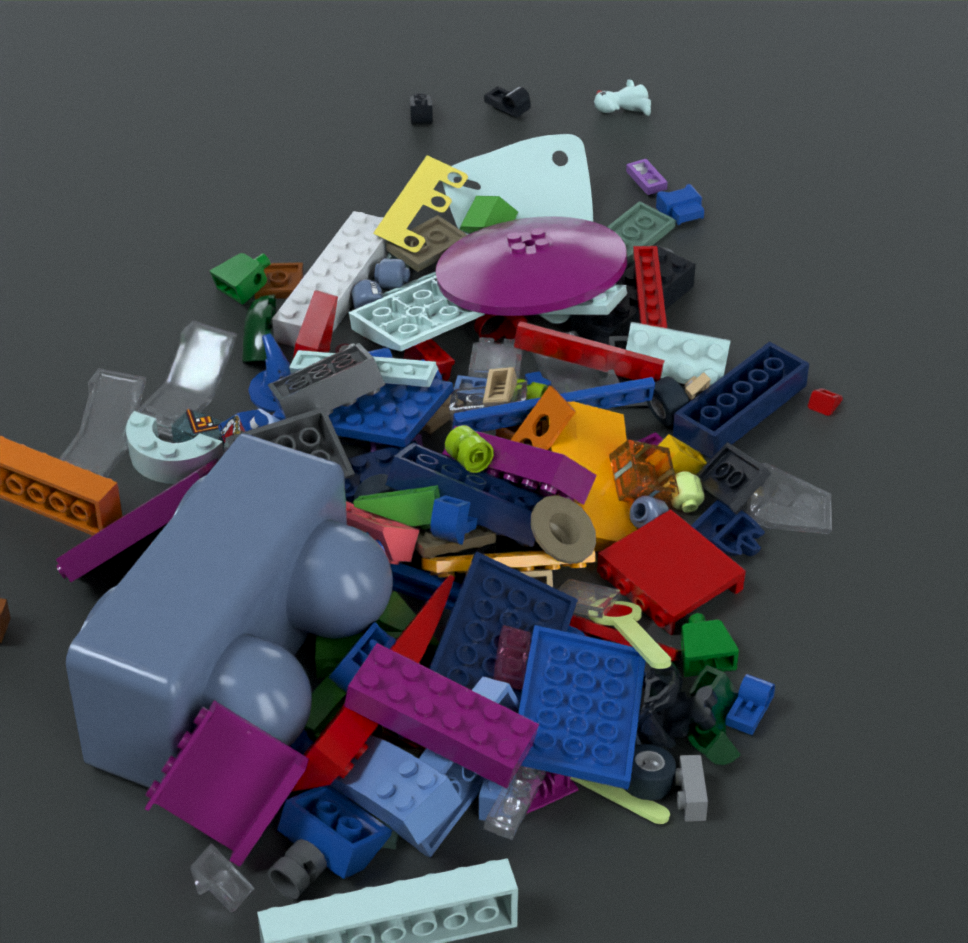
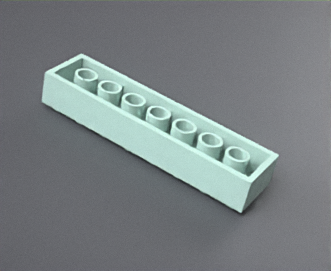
[257,858,518,943]

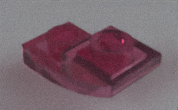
[494,625,531,690]

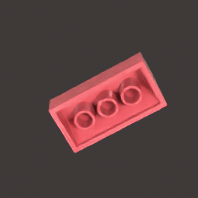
[346,501,419,565]

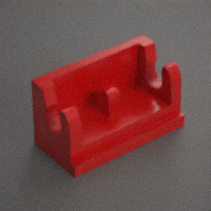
[404,338,455,381]

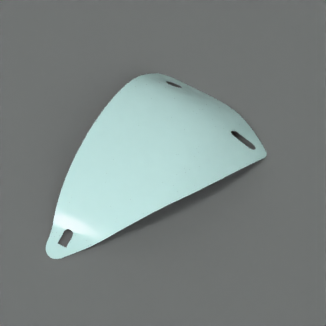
[443,134,593,323]

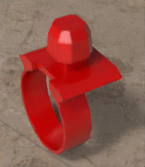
[474,314,527,344]

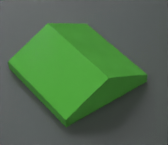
[460,195,518,234]

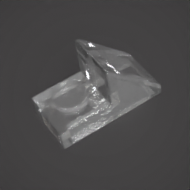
[190,844,254,912]

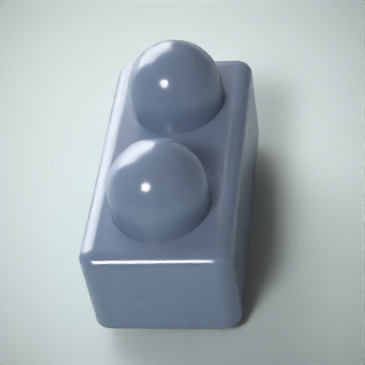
[66,433,393,788]

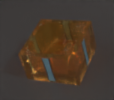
[609,440,679,504]

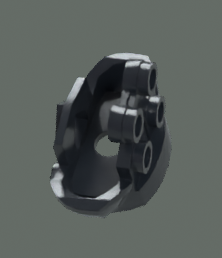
[637,662,718,748]

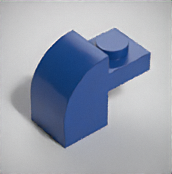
[431,495,477,545]

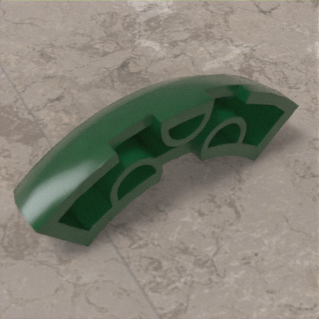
[242,294,276,362]
[688,665,741,765]

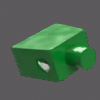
[210,253,271,305]
[681,613,739,677]

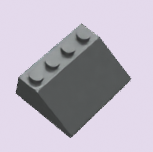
[268,343,385,419]
[223,407,355,479]

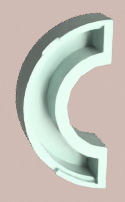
[126,411,224,484]

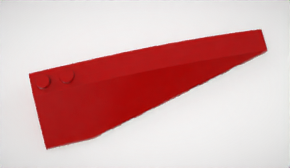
[291,574,454,792]

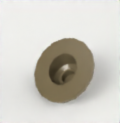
[531,496,596,564]

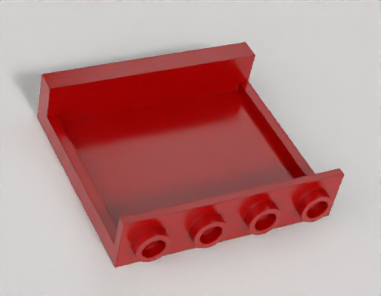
[597,509,746,635]

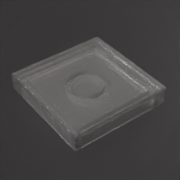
[558,578,620,618]

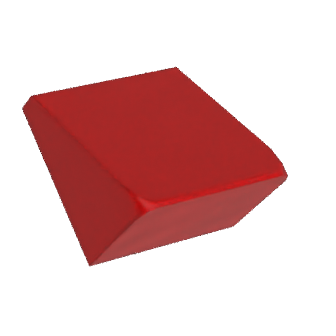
[808,388,843,416]

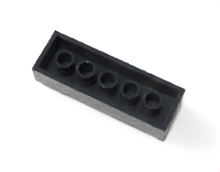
[570,246,696,345]

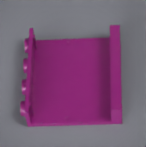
[145,700,309,867]

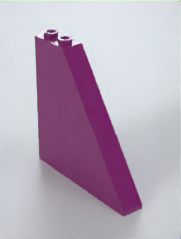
[56,458,219,582]

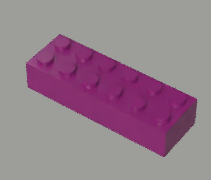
[442,426,597,505]
[344,643,539,789]

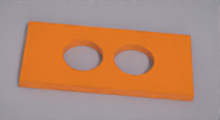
[511,386,576,487]

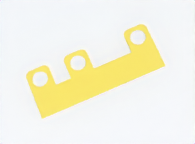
[373,155,468,252]

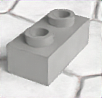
[674,755,708,822]

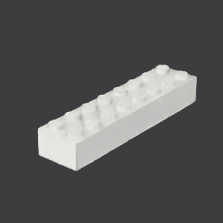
[272,211,389,347]

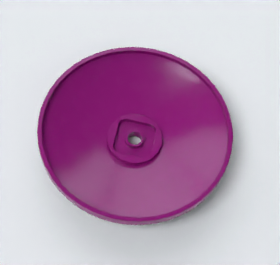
[436,216,627,316]

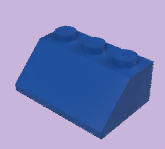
[277,785,392,879]

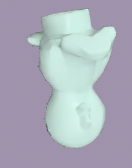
[594,79,651,116]

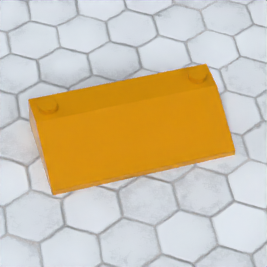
[546,402,637,551]

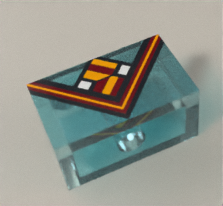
[171,409,225,453]

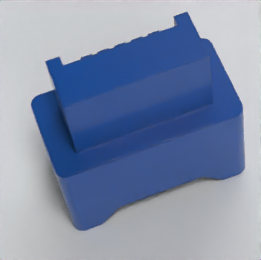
[656,184,704,225]

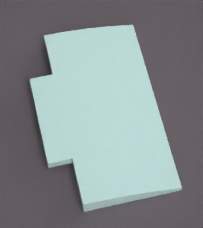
[349,271,485,351]

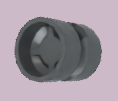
[268,839,327,899]

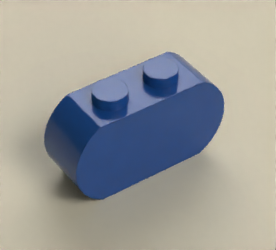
[328,622,396,693]

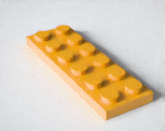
[421,550,595,577]

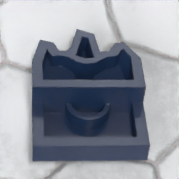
[691,500,765,557]

